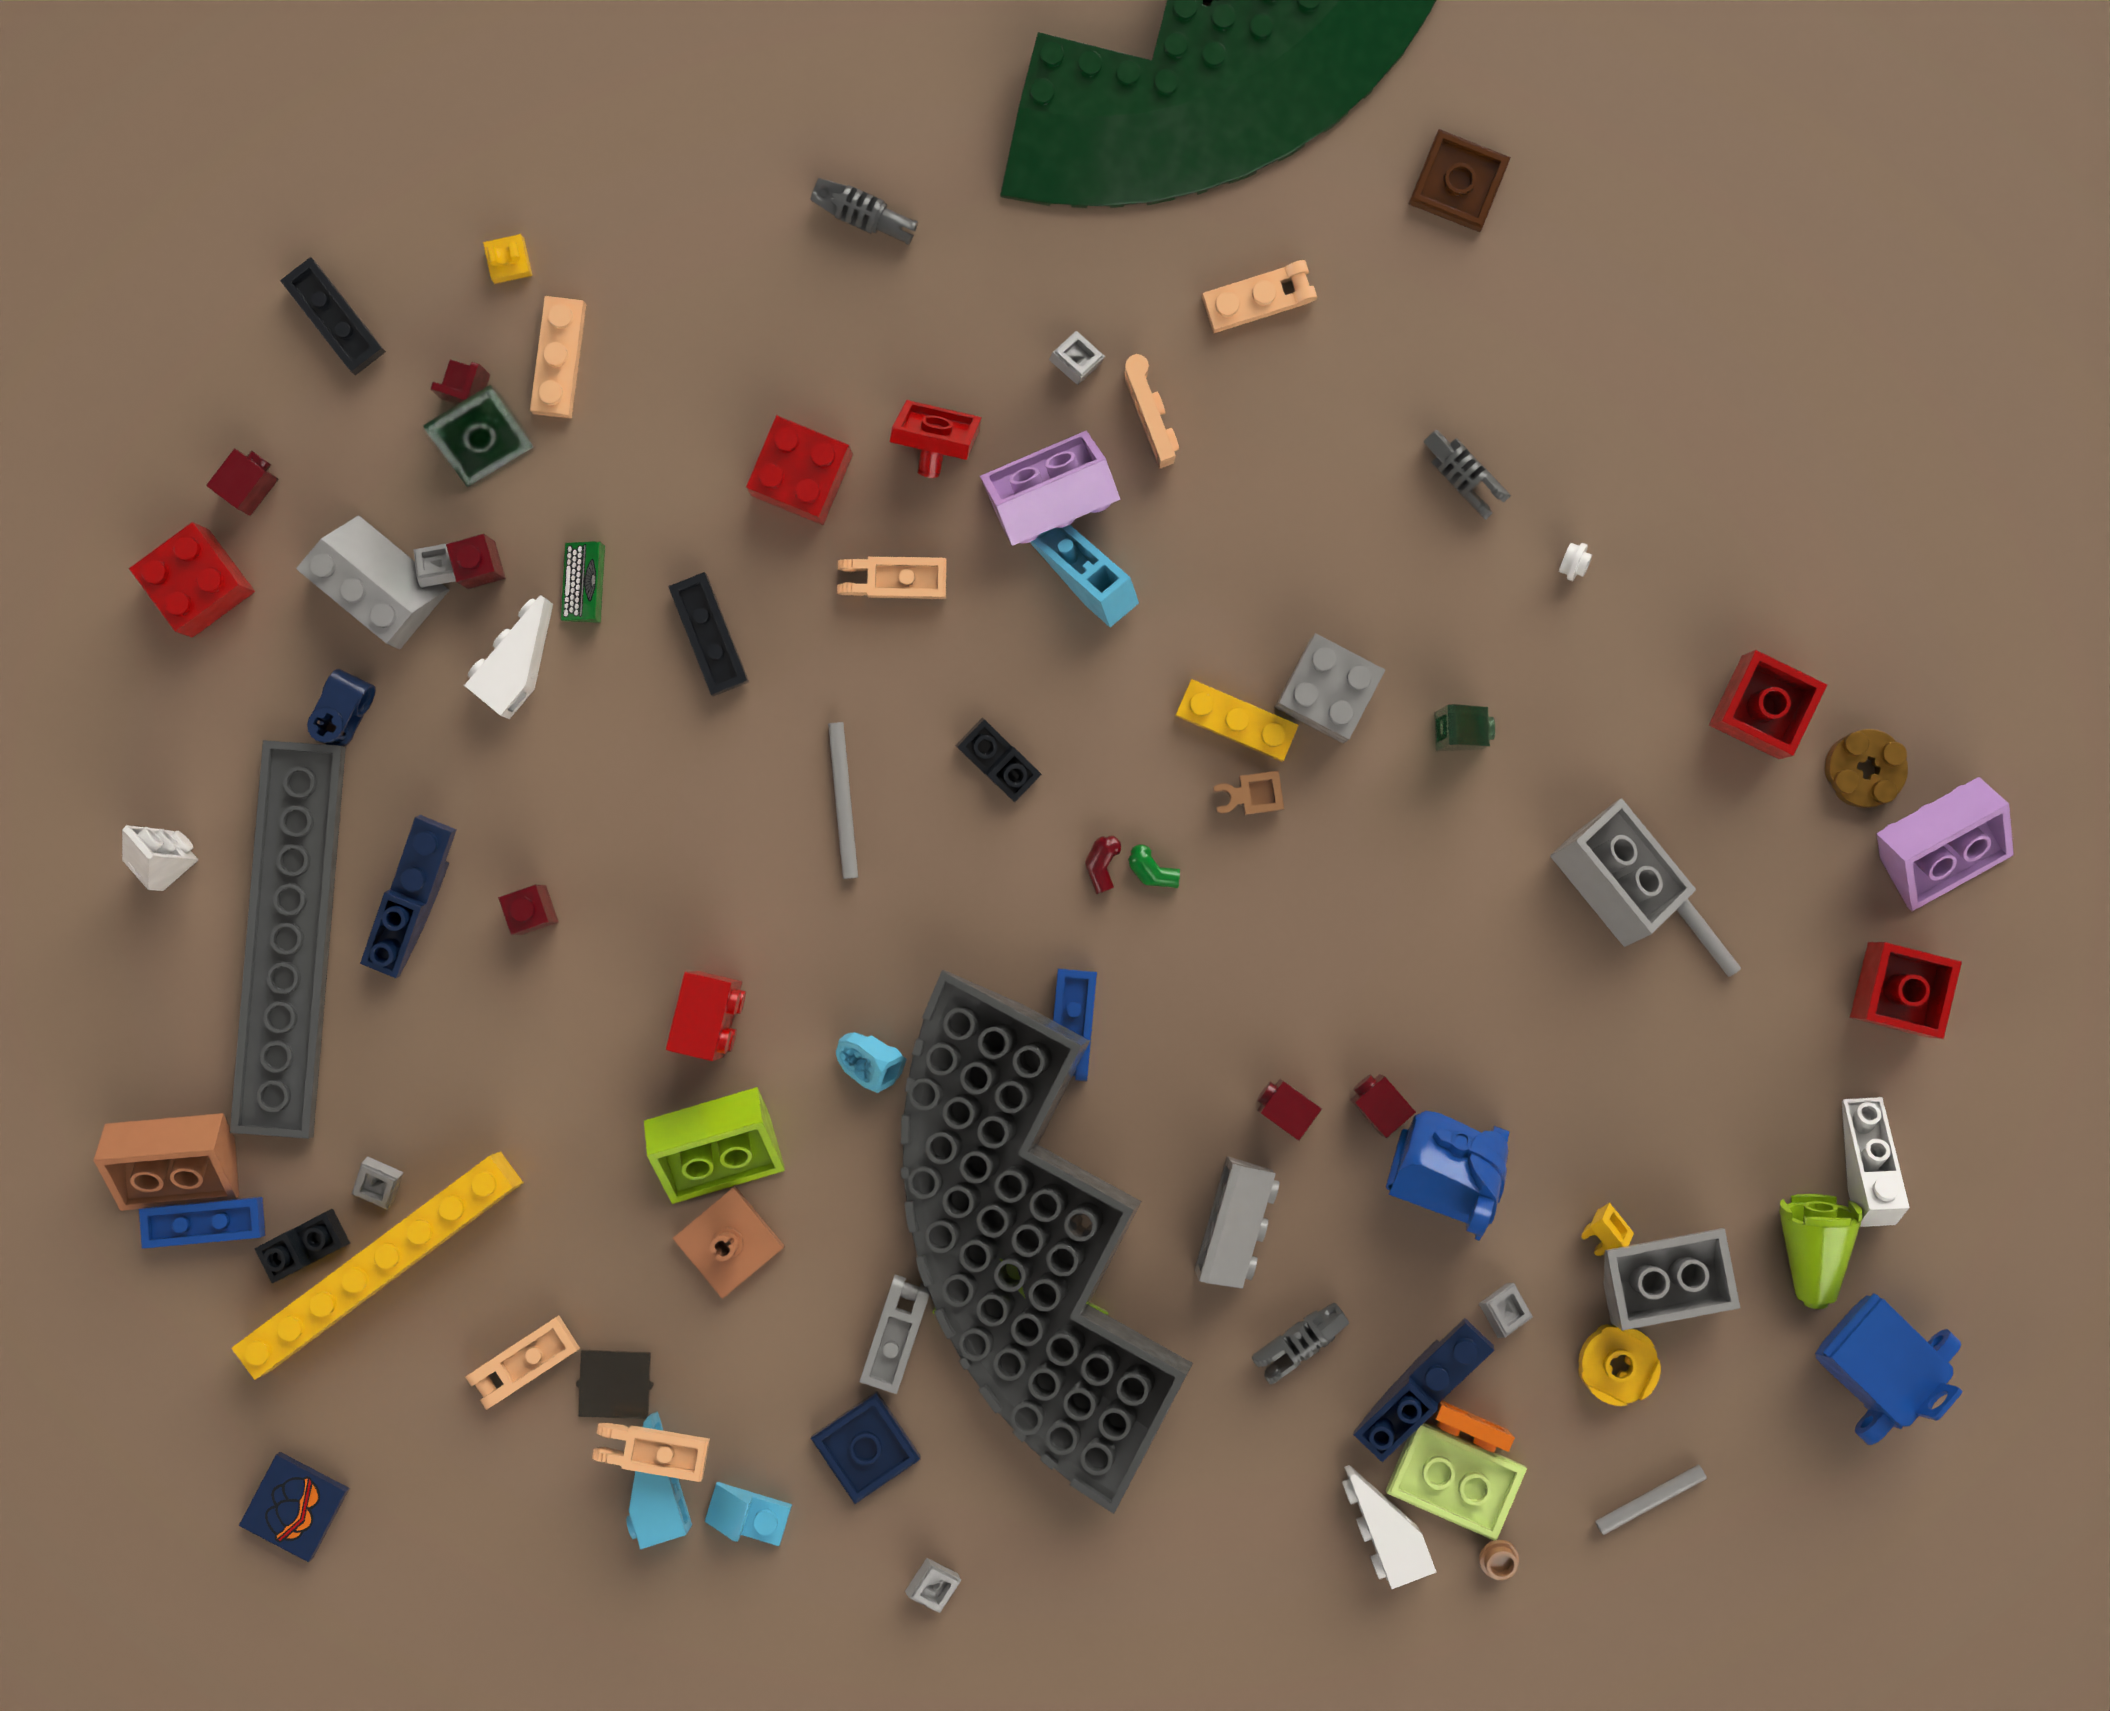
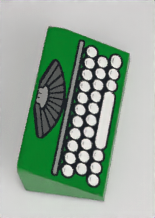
[561,541,605,623]

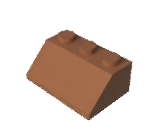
[93,1113,239,1211]

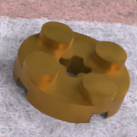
[1825,729,1908,808]

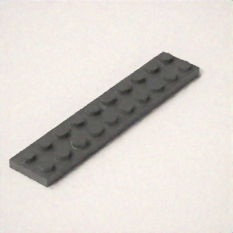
[230,740,346,1139]

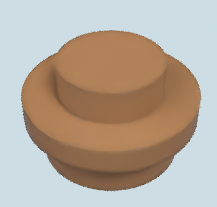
[1479,1540,1519,1580]

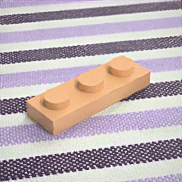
[530,296,586,419]

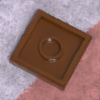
[1408,129,1511,232]

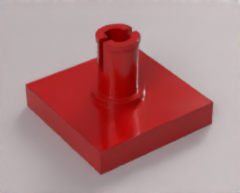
[890,400,982,478]

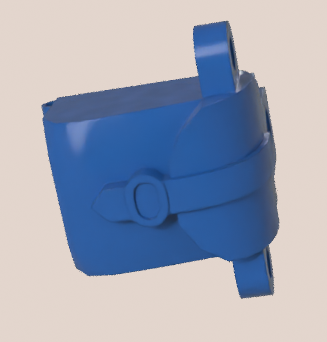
[1386,1111,1509,1241]
[1815,1293,1963,1445]

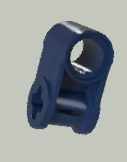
[307,669,376,746]

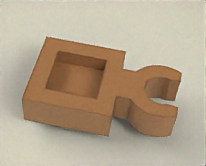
[1213,770,1284,816]

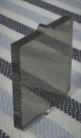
[576,1350,654,1419]

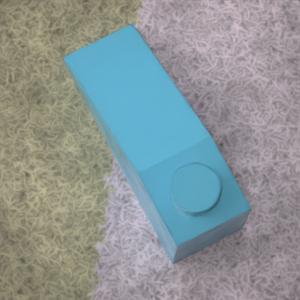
[1030,525,1139,628]
[626,1412,692,1549]

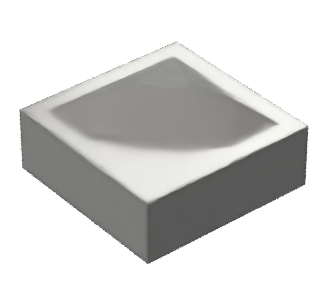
[1049,331,1105,385]
[413,542,456,588]
[352,1156,403,1210]
[1479,1283,1533,1338]
[905,1558,961,1613]

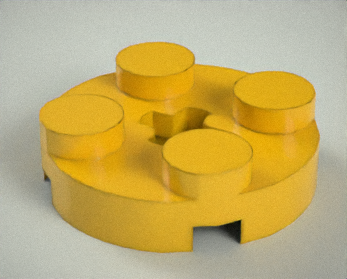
[1578,1324,1661,1406]

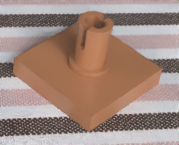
[673,1186,785,1299]

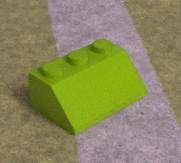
[644,1087,785,1204]

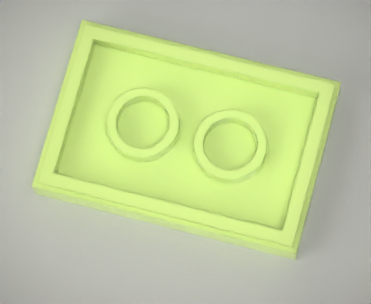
[1385,1422,1527,1540]

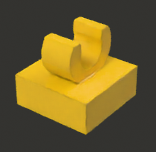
[483,234,532,284]
[1581,1202,1634,1256]

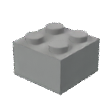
[1274,633,1385,744]

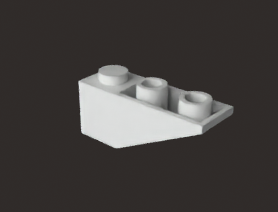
[464,595,553,719]
[122,825,198,891]
[1842,1097,1910,1227]
[1342,1465,1436,1589]

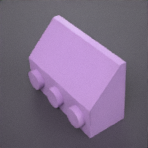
[980,430,1121,546]
[1876,777,2014,911]

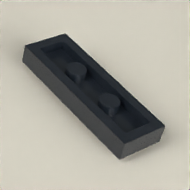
[280,257,386,376]
[668,572,749,697]

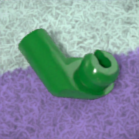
[1128,844,1180,888]

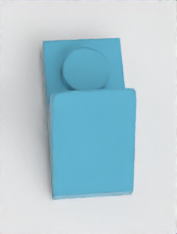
[705,1482,792,1546]

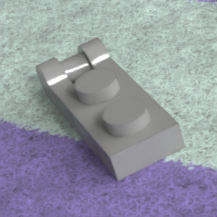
[859,1274,930,1394]

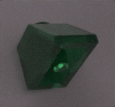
[1434,704,1495,751]

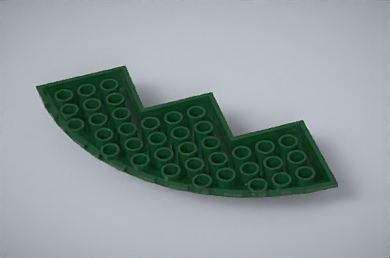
[1000,0,1436,208]

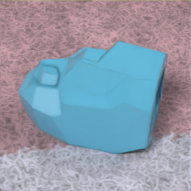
[836,1032,907,1093]

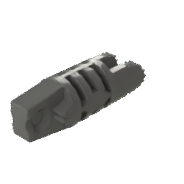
[1424,430,1511,520]
[1252,1303,1349,1384]

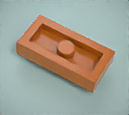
[1432,1400,1515,1453]

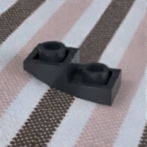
[955,718,1042,802]
[254,1209,350,1284]

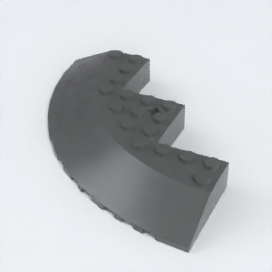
[901,970,1193,1514]

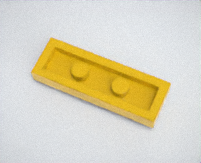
[1175,679,1299,762]

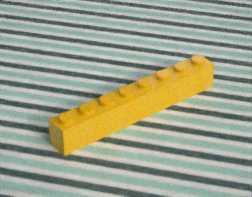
[231,1151,524,1380]

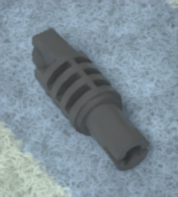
[810,178,918,245]

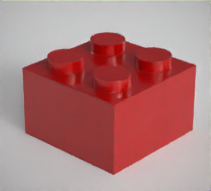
[746,415,853,525]
[129,522,255,638]
[1709,650,1828,759]
[1850,942,1962,1039]
[666,970,746,1061]

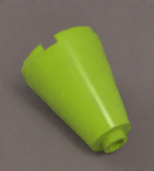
[1779,1194,1862,1309]

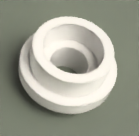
[1559,543,1592,581]

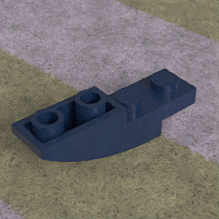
[360,815,457,978]
[1353,1318,1494,1462]

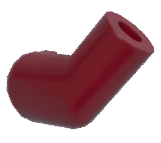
[1085,836,1121,894]

